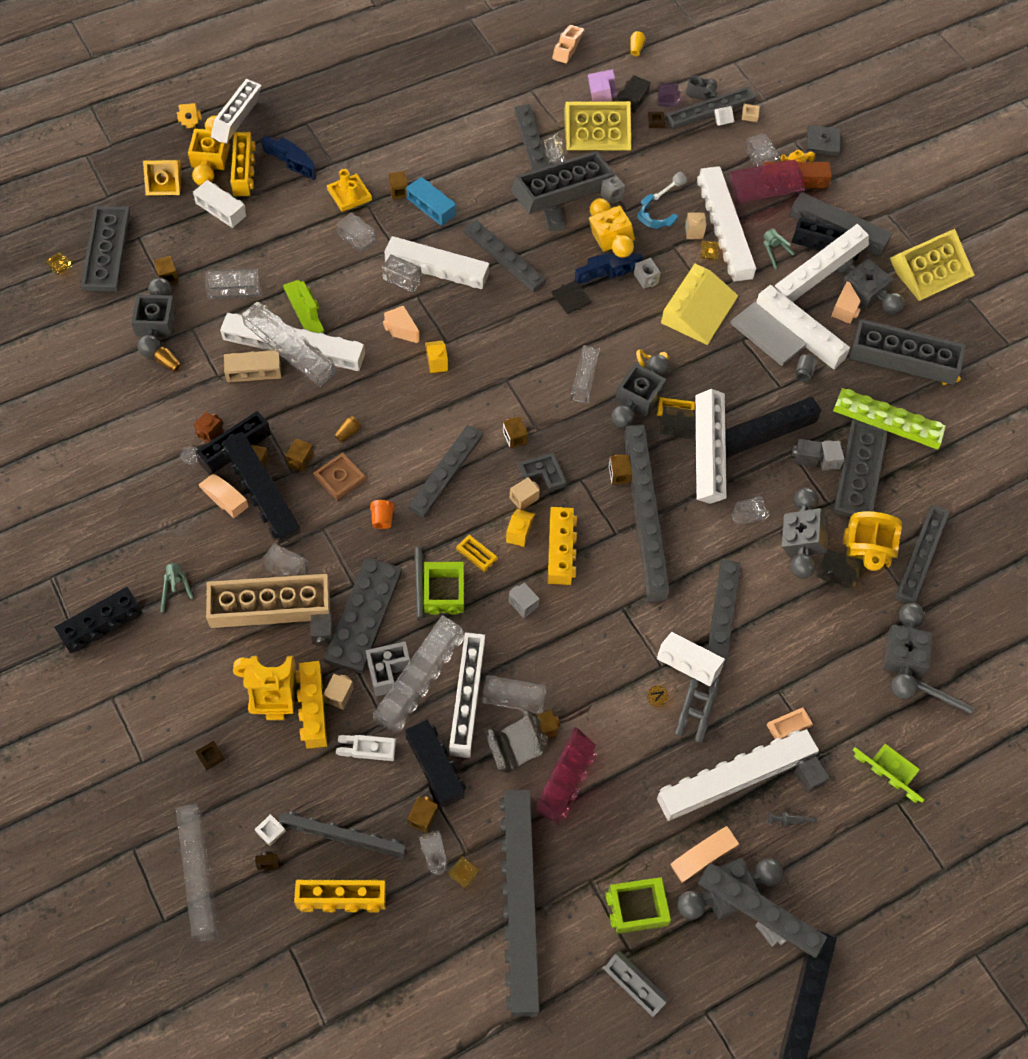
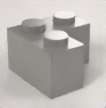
[365,642,411,697]

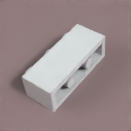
[193,180,246,228]
[657,632,725,686]

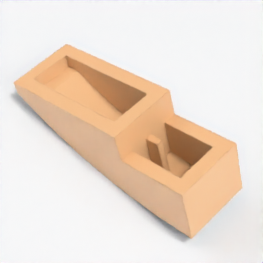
[553,25,584,63]
[198,473,249,518]
[670,826,739,883]

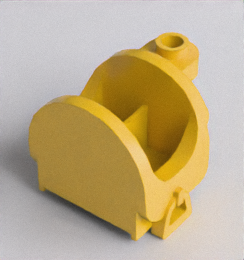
[843,512,902,571]
[233,656,296,720]

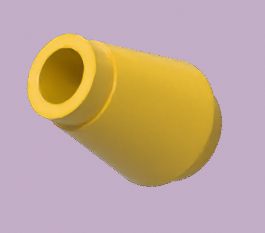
[630,31,646,56]

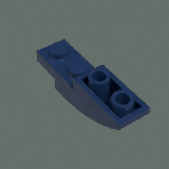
[261,135,316,180]
[574,253,643,285]

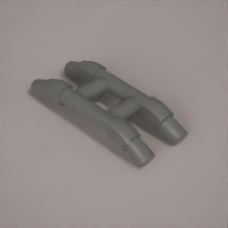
[675,677,720,743]

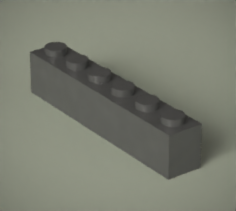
[789,192,892,257]

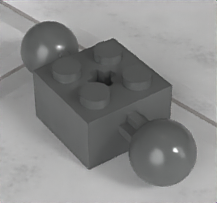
[835,257,905,315]
[131,277,176,357]
[611,354,669,428]
[782,487,828,578]
[882,603,932,699]
[677,858,783,921]

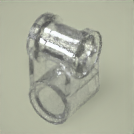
[731,496,770,525]
[418,830,447,875]

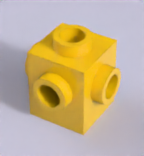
[177,103,202,128]

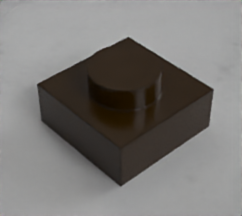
[647,112,666,128]
[195,740,225,771]
[255,852,280,870]

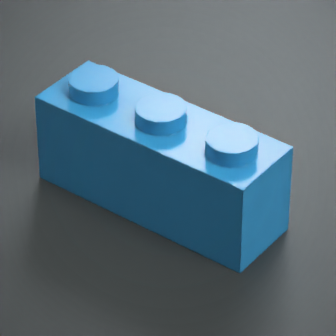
[406,177,456,226]

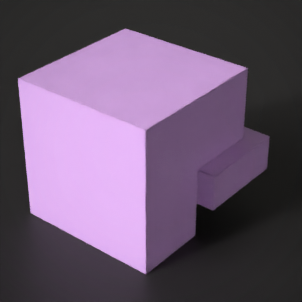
[588,69,617,102]

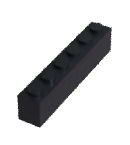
[725,397,822,458]
[221,432,300,544]
[778,930,837,1059]

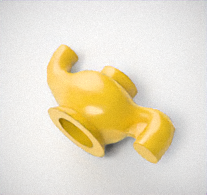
[780,150,815,162]

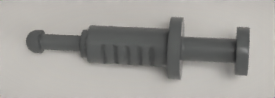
[768,812,817,826]

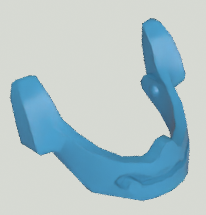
[637,194,679,229]

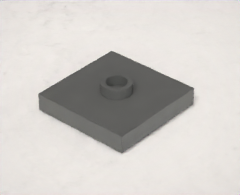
[807,125,840,156]

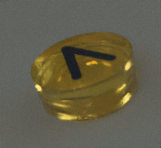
[647,685,668,707]

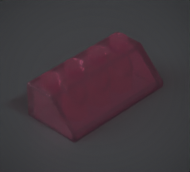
[730,159,805,205]
[536,727,597,824]

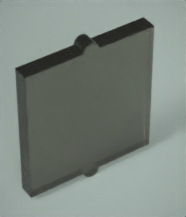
[551,280,592,314]

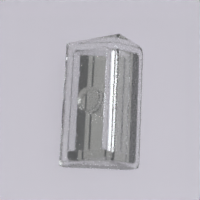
[543,134,566,166]

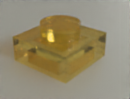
[700,241,719,260]
[46,252,72,275]
[448,857,479,889]

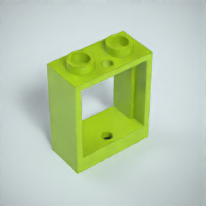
[424,562,464,615]
[606,877,671,934]

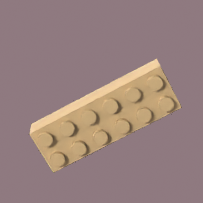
[206,574,330,628]

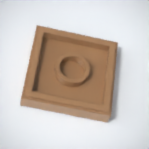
[313,452,366,501]

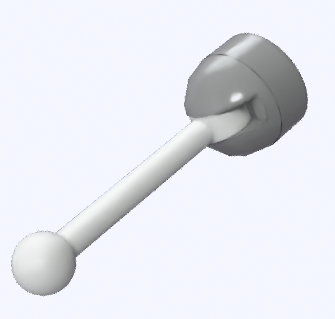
[653,172,687,200]

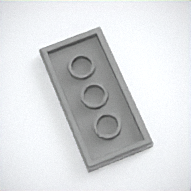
[730,302,806,366]

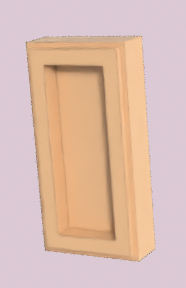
[767,707,813,739]

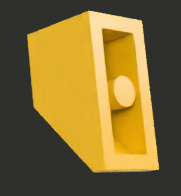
[425,340,448,373]
[506,509,535,547]

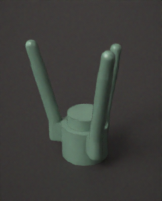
[763,229,795,270]
[160,563,193,613]

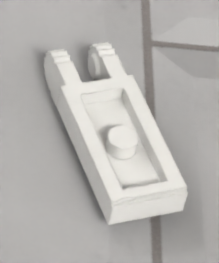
[336,735,397,761]

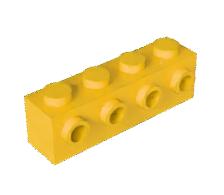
[231,132,256,196]
[548,507,577,585]
[296,661,328,749]
[294,880,386,913]

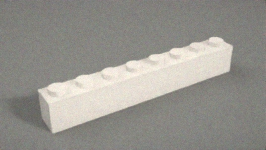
[697,166,756,282]
[220,313,365,371]
[657,729,819,821]

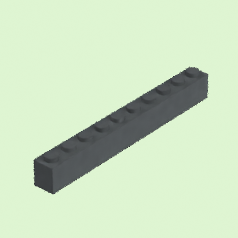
[624,425,669,602]
[500,790,539,1017]

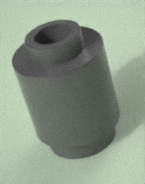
[796,354,817,382]

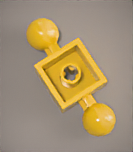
[188,116,230,186]
[589,198,635,258]

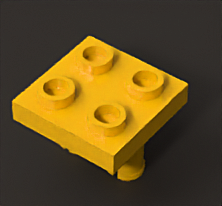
[327,169,372,212]

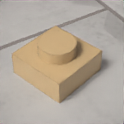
[741,104,760,122]

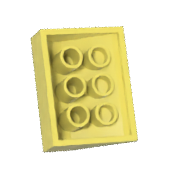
[564,102,631,151]
[890,229,974,301]
[661,264,738,345]

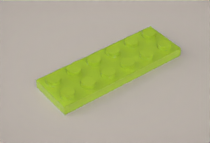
[833,388,946,450]

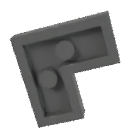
[518,453,567,491]

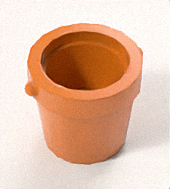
[370,500,395,529]

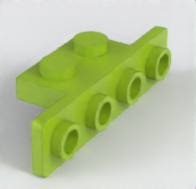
[283,280,324,334]
[852,744,925,803]

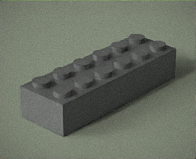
[511,151,615,214]
[849,319,966,385]

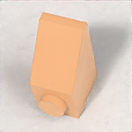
[831,281,861,324]
[383,306,419,343]

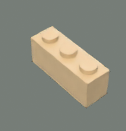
[224,350,282,383]

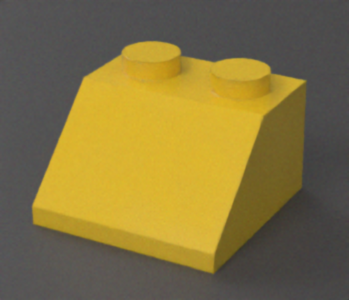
[143,160,182,195]

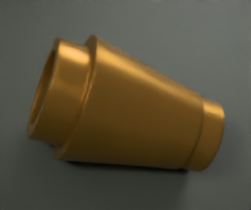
[154,347,182,372]
[334,416,362,443]

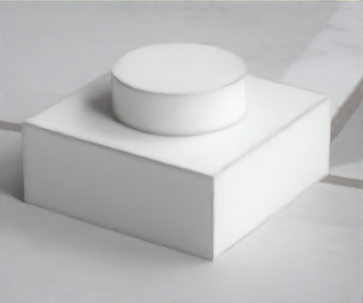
[715,106,734,126]
[254,814,286,846]

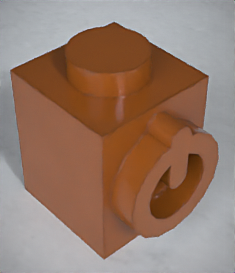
[194,412,224,443]

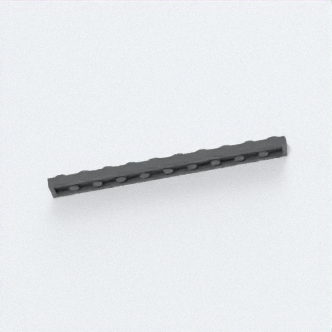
[514,104,566,232]

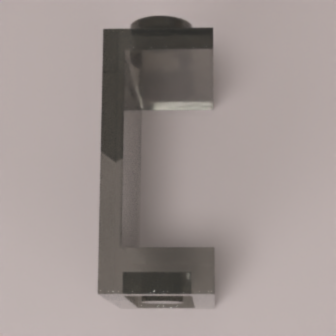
[485,710,550,773]

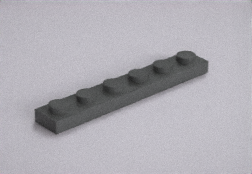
[665,86,756,129]
[464,220,546,292]
[408,425,483,518]
[895,505,949,604]
[707,559,740,670]
[279,812,407,859]
[698,863,827,958]

